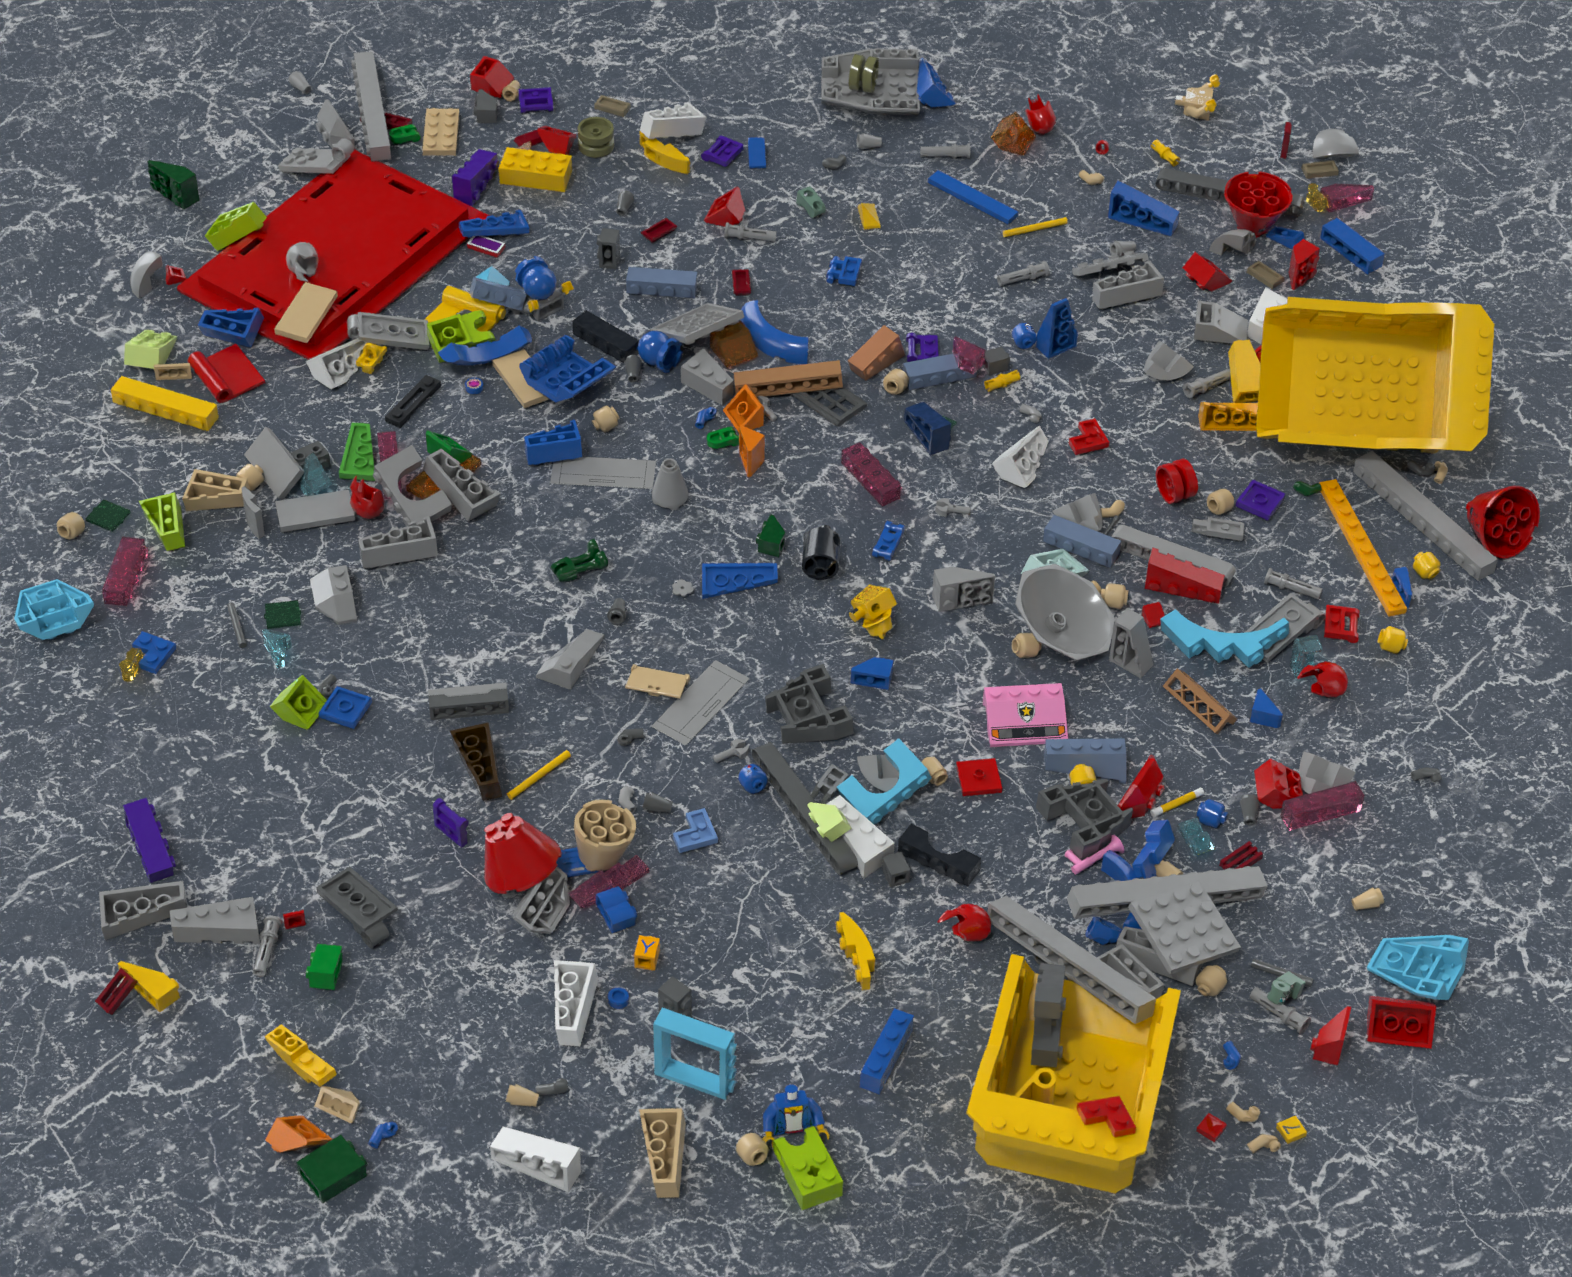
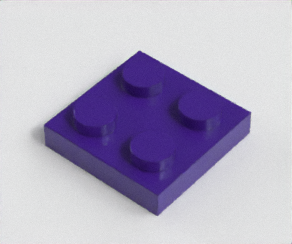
[1235,480,1286,520]

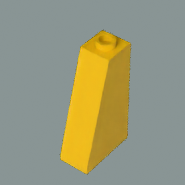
[1228,340,1260,403]

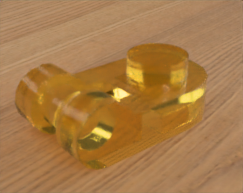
[1306,183,1328,212]
[119,648,143,682]

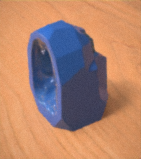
[1085,917,1122,945]

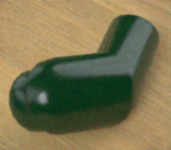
[1293,481,1322,496]

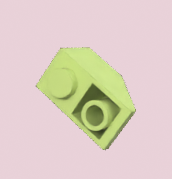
[807,802,852,842]

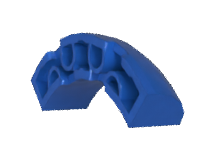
[740,300,808,365]
[438,325,532,366]
[1101,850,1142,929]

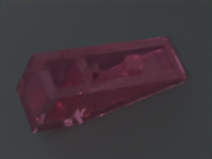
[1319,184,1374,213]

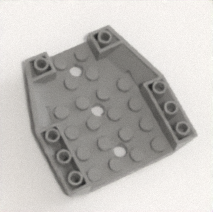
[821,48,920,115]

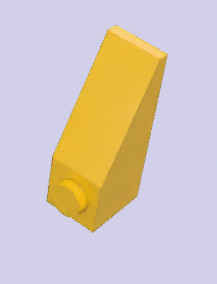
[118,961,180,1012]

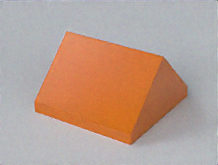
[723,384,764,432]
[739,426,765,477]

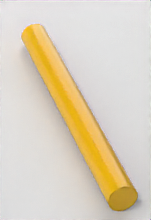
[1003,217,1068,237]
[507,750,571,800]

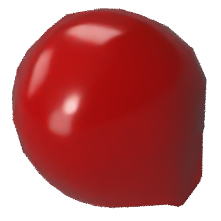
[1025,94,1056,134]
[350,476,385,519]
[1297,661,1348,697]
[937,903,992,942]

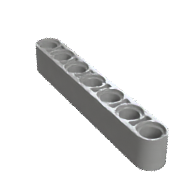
[1111,525,1236,587]

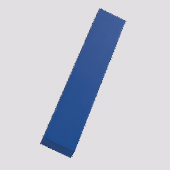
[928,170,1018,224]

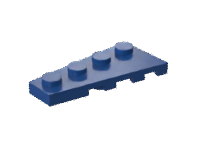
[459,209,529,237]
[702,563,778,599]

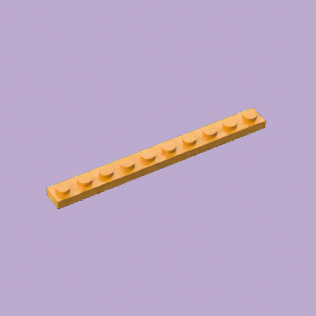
[1319,479,1407,617]

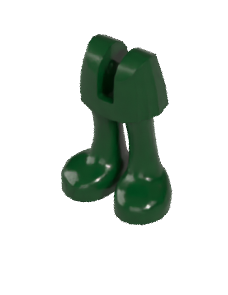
[550,539,608,582]

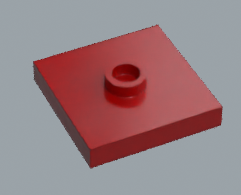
[956,758,1002,796]

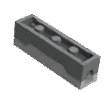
[428,683,509,720]

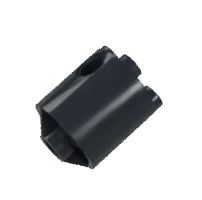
[802,525,841,580]

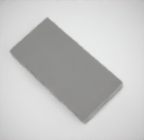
[244,427,305,500]
[275,490,355,532]

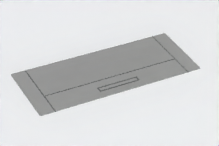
[550,457,656,489]
[652,660,749,745]

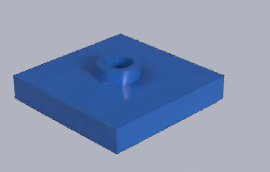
[319,686,372,729]

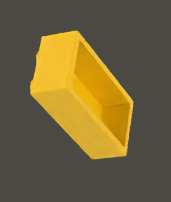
[499,147,572,192]

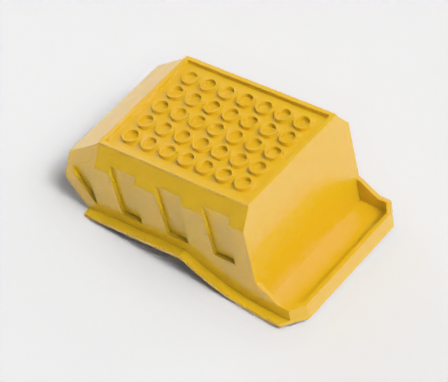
[1256,297,1494,453]
[967,954,1181,1194]

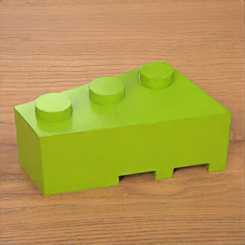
[205,202,266,251]
[139,492,185,551]

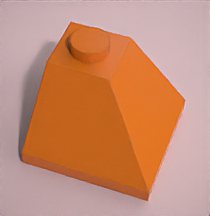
[265,1115,333,1153]

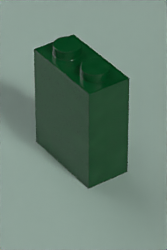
[296,1135,368,1204]

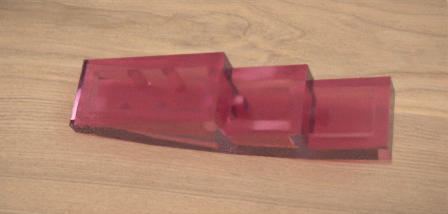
[569,855,650,909]

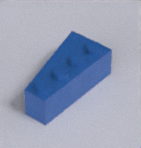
[1108,181,1180,236]

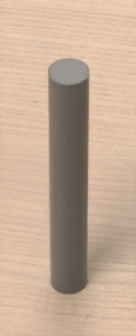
[227,602,247,648]
[1251,959,1313,987]

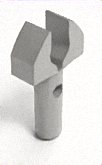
[758,396,777,421]
[935,498,971,517]
[713,739,749,763]

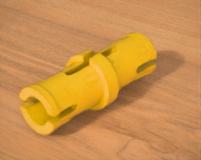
[1151,139,1180,167]
[984,370,1021,392]

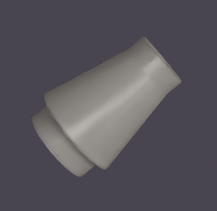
[289,71,311,94]
[857,133,882,149]
[1110,241,1136,256]

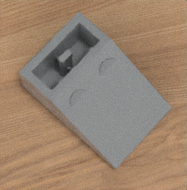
[1194,301,1248,344]
[932,567,995,612]

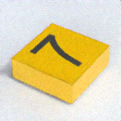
[1276,1116,1307,1144]

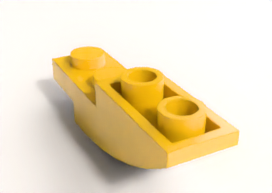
[639,131,690,174]
[836,912,875,990]
[265,1024,337,1087]

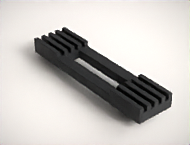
[385,375,441,428]

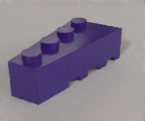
[452,149,499,206]
[123,798,176,883]

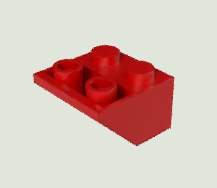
[470,56,514,98]
[1289,239,1320,290]
[1254,758,1304,809]

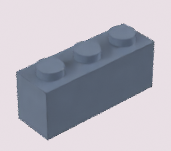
[469,277,526,311]

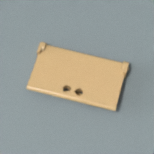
[625,664,690,699]

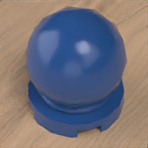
[515,256,557,300]
[637,330,683,373]

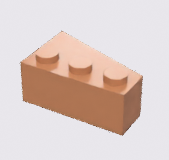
[848,325,905,381]

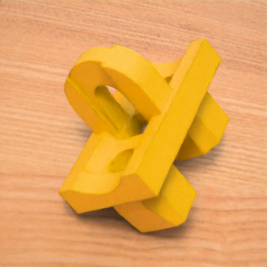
[356,343,387,374]

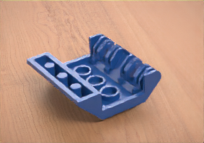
[519,335,616,402]

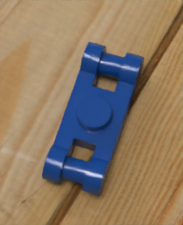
[872,521,905,561]

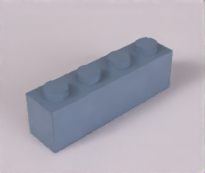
[626,267,697,298]
[903,350,977,390]
[1043,515,1121,568]

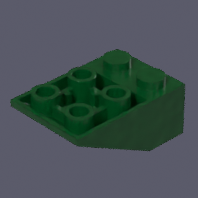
[147,160,200,210]

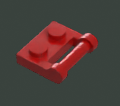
[1324,605,1360,643]

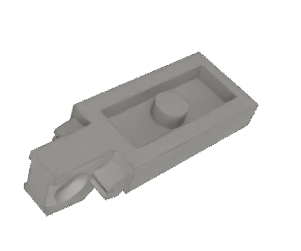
[1192,517,1245,541]

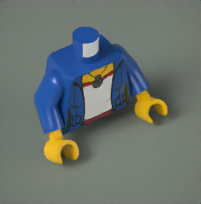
[762,1085,829,1148]

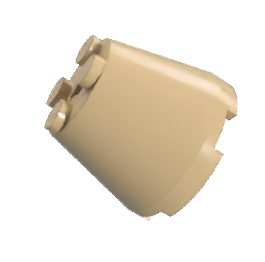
[574,800,636,871]

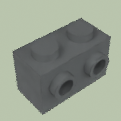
[597,228,620,269]
[290,441,331,480]
[658,976,692,1018]

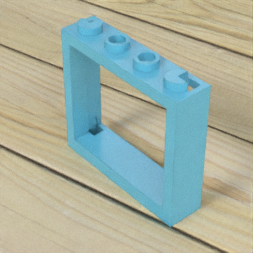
[653,1008,737,1100]

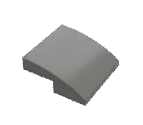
[241,486,265,539]

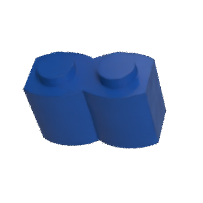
[596,886,637,933]

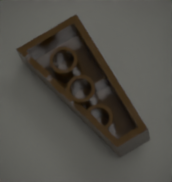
[450,722,503,801]

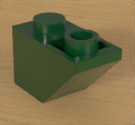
[756,514,785,557]

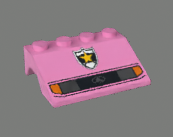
[983,683,1068,747]

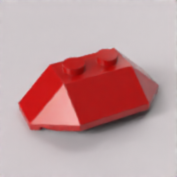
[1117,754,1165,819]

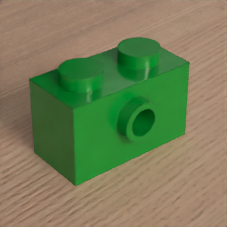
[306,944,343,990]

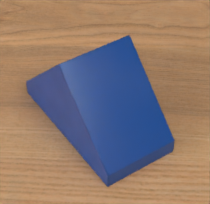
[1250,688,1283,728]

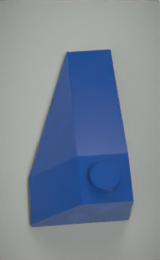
[917,57,955,107]
[1036,298,1078,359]

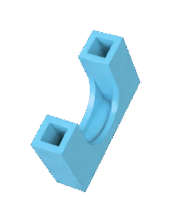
[837,738,931,824]

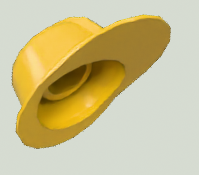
[862,608,892,639]

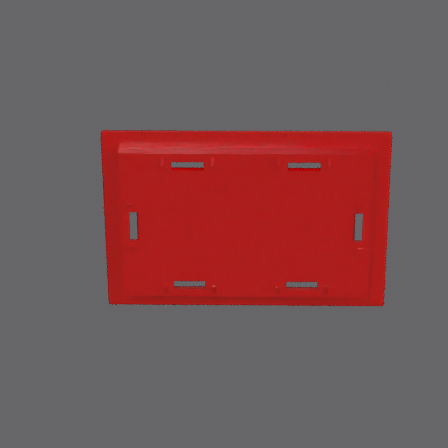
[177,149,490,360]

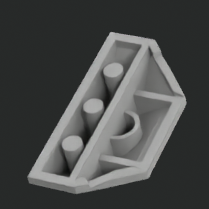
[316,99,355,149]
[310,565,357,624]
[513,867,570,934]

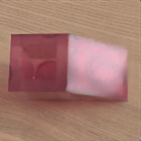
[953,336,986,375]

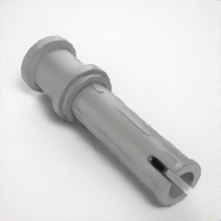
[920,143,970,159]
[724,222,777,242]
[997,261,1050,286]
[1183,369,1231,398]
[1264,568,1323,600]
[252,915,282,977]
[1250,987,1311,1034]

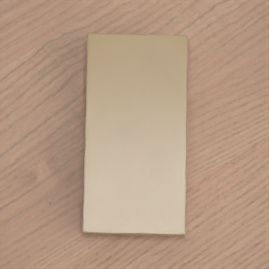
[422,108,460,156]
[274,282,338,343]
[492,349,549,408]

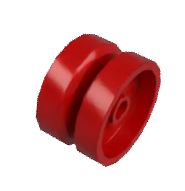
[1155,458,1198,504]

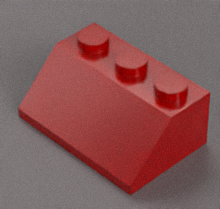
[1367,996,1436,1049]

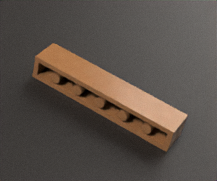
[734,360,843,397]

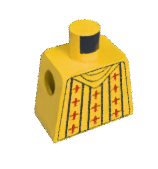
[849,585,897,622]

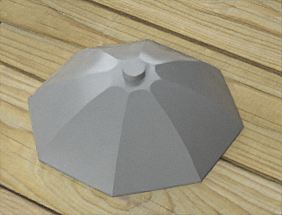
[1015,564,1115,661]

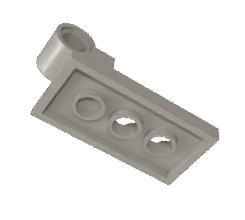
[278,138,354,173]
[347,312,429,350]
[1244,593,1326,663]

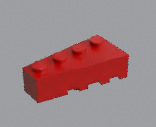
[1145,547,1225,604]

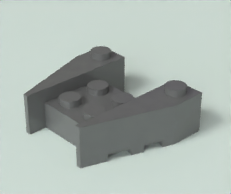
[765,664,854,744]
[1036,779,1133,860]
[1031,963,1066,1067]

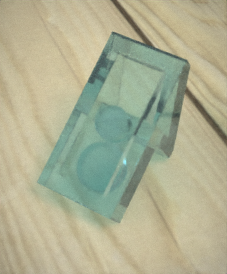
[261,629,292,668]

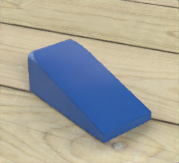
[748,137,766,168]
[1266,226,1304,250]
[1391,567,1412,608]

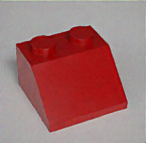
[1182,252,1233,292]

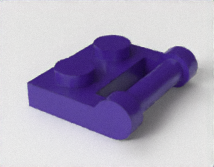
[518,87,553,113]
[701,136,744,167]
[906,332,939,362]
[433,798,469,848]

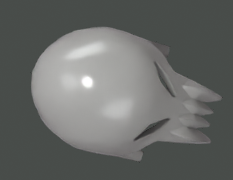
[286,242,318,282]

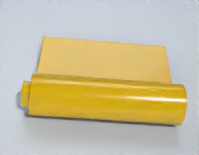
[424,285,506,332]
[1015,1068,1056,1105]

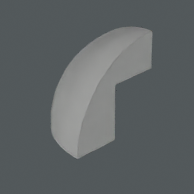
[1313,129,1359,160]
[1209,229,1256,256]
[130,251,163,299]
[1144,341,1194,380]
[1053,493,1103,531]
[1299,752,1356,797]
[857,755,899,792]

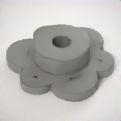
[672,579,693,597]

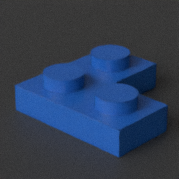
[132,631,176,674]

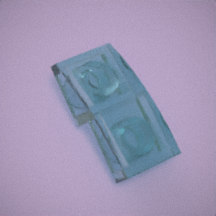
[1177,817,1215,856]

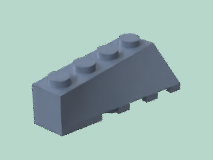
[1044,738,1126,784]

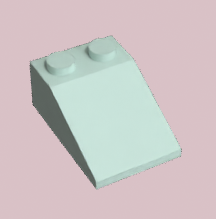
[1021,549,1089,577]

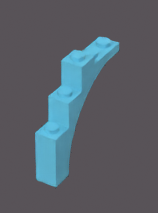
[1160,609,1289,668]

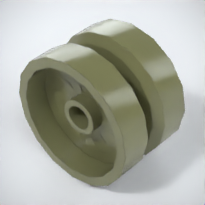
[849,54,879,93]
[577,117,614,158]

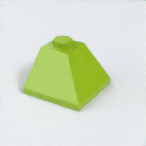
[270,675,327,730]

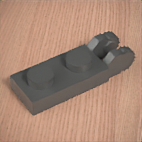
[810,764,849,804]

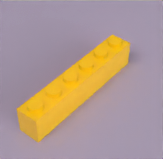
[111,376,219,431]

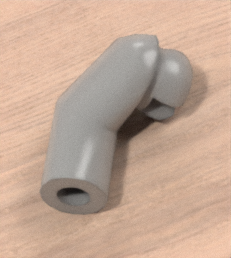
[1020,404,1042,423]
[618,786,636,813]

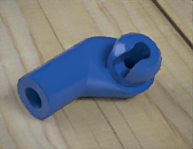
[695,407,717,429]
[1223,1041,1241,1070]
[368,1122,398,1148]

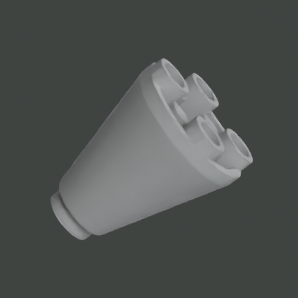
[652,458,688,510]

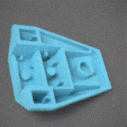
[14,579,94,640]
[1367,935,1469,1000]

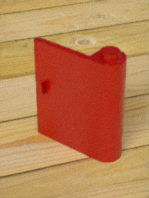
[188,344,265,403]

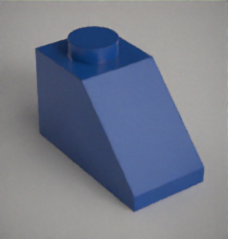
[851,657,894,690]

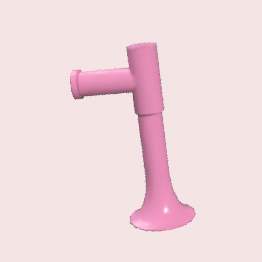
[1064,835,1124,875]

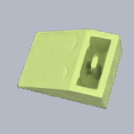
[124,330,177,369]

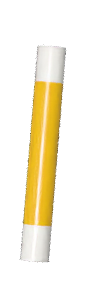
[1150,788,1204,817]

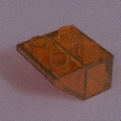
[991,111,1036,156]
[710,320,758,368]

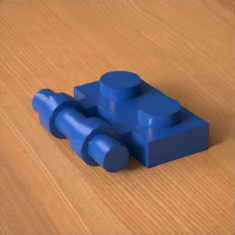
[826,256,862,286]

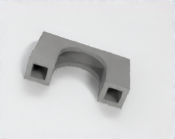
[373,445,452,527]

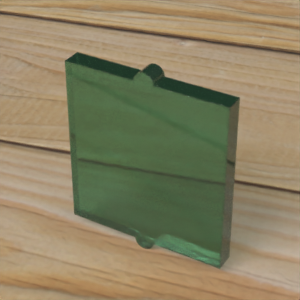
[85,499,131,532]
[264,600,302,629]

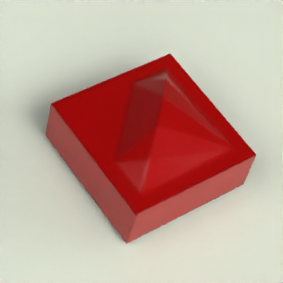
[1196,1113,1227,1143]

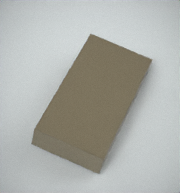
[594,95,631,117]
[1302,160,1339,179]
[1247,261,1284,289]

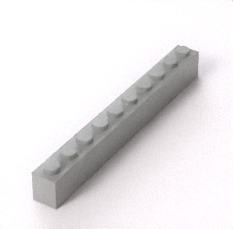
[351,51,391,161]
[1353,451,1498,581]
[1067,866,1268,919]
[987,896,1156,1024]

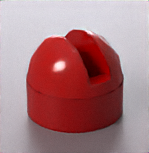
[1095,140,1109,155]

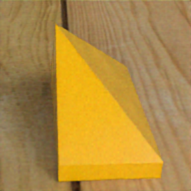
[858,203,880,229]

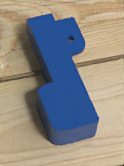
[1132,820,1175,879]

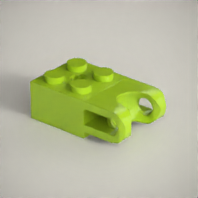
[427,310,496,363]
[773,1126,843,1210]

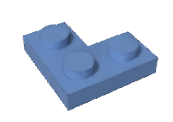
[673,808,718,853]

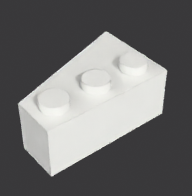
[1247,287,1287,344]

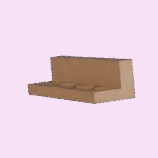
[1163,668,1238,734]

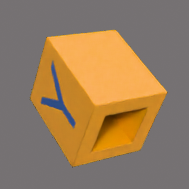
[634,935,660,971]

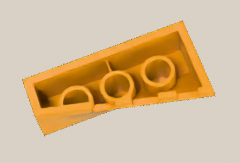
[1198,402,1258,431]

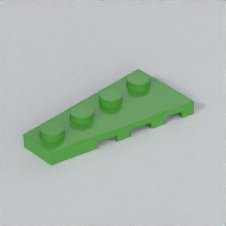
[339,423,375,481]

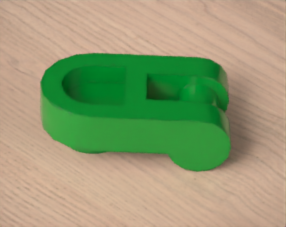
[389,124,421,144]
[706,427,739,449]

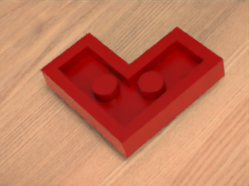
[1068,418,1109,455]
[1076,1096,1136,1137]

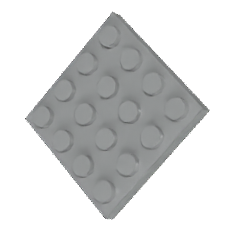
[650,303,744,345]
[1128,881,1241,974]

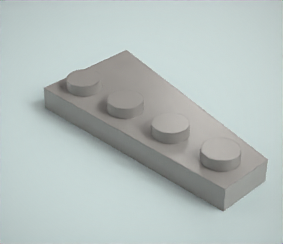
[1072,250,1149,276]

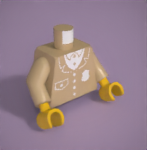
[1175,74,1220,120]

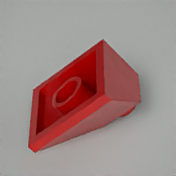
[537,126,576,155]
[704,186,745,227]
[1310,1006,1351,1065]

